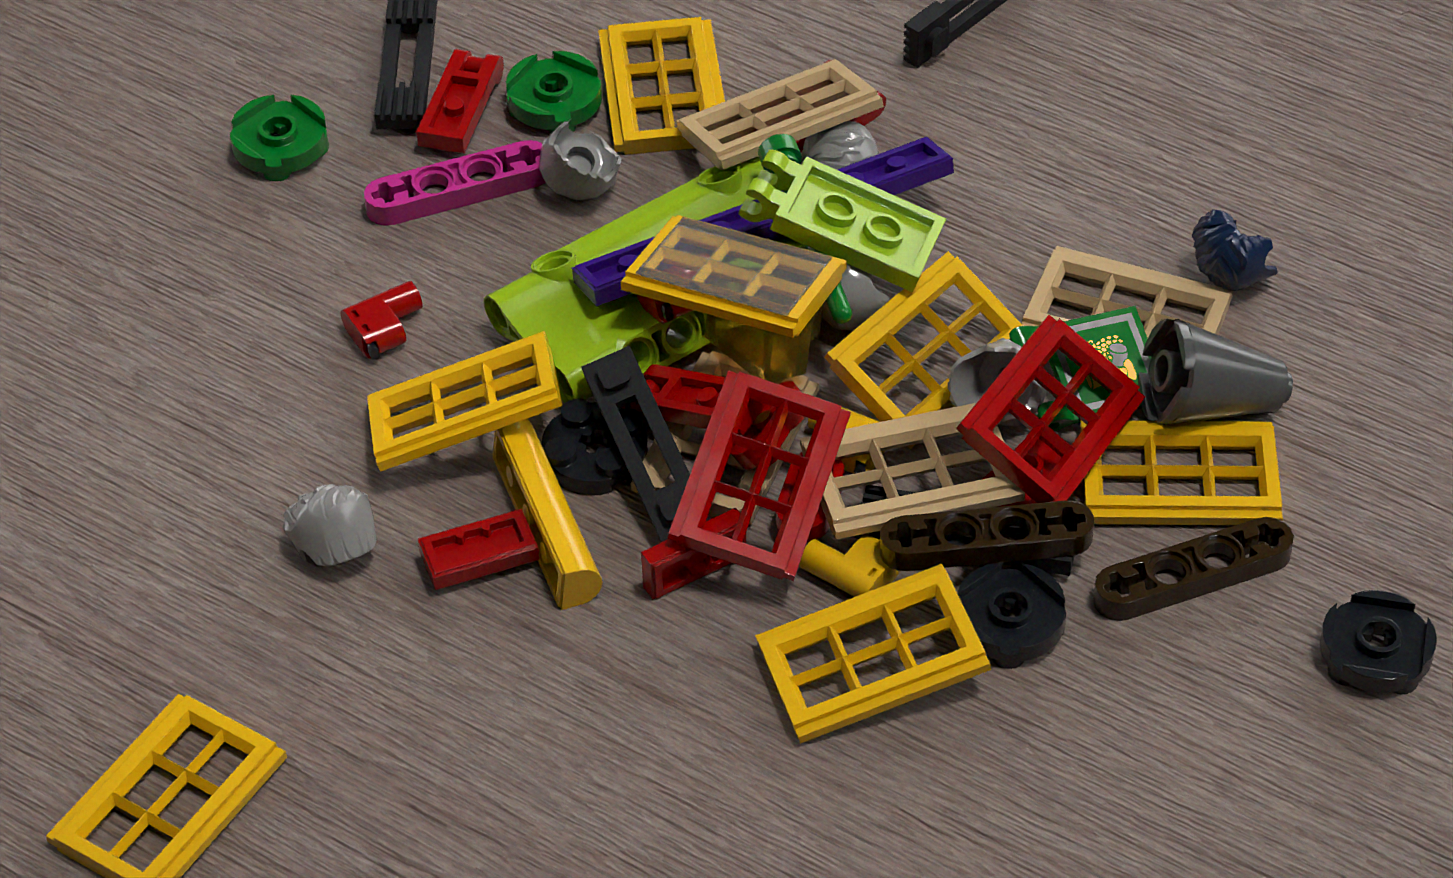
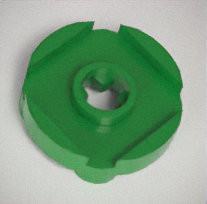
[506,51,602,134]
[230,95,329,181]

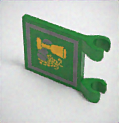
[1008,306,1151,432]

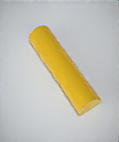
[493,419,603,610]

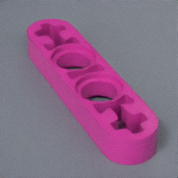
[364,140,546,226]

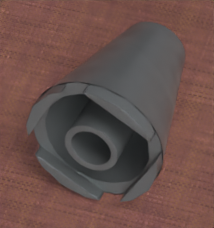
[1138,319,1293,425]

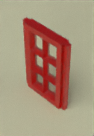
[955,315,1145,503]
[667,370,851,581]

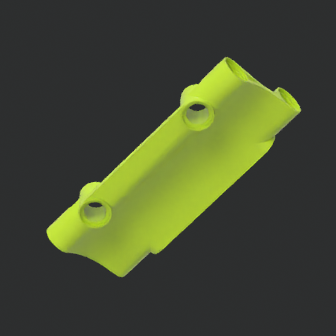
[483,156,814,403]

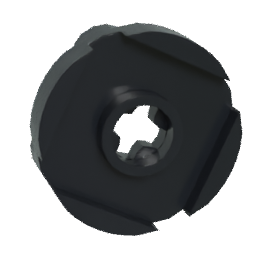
[541,399,648,496]
[957,563,1066,669]
[1320,590,1437,694]

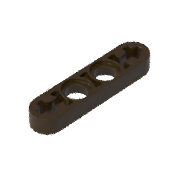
[880,501,1094,571]
[1093,517,1294,621]

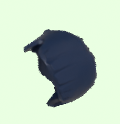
[1192,209,1278,291]

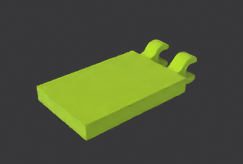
[738,150,947,293]

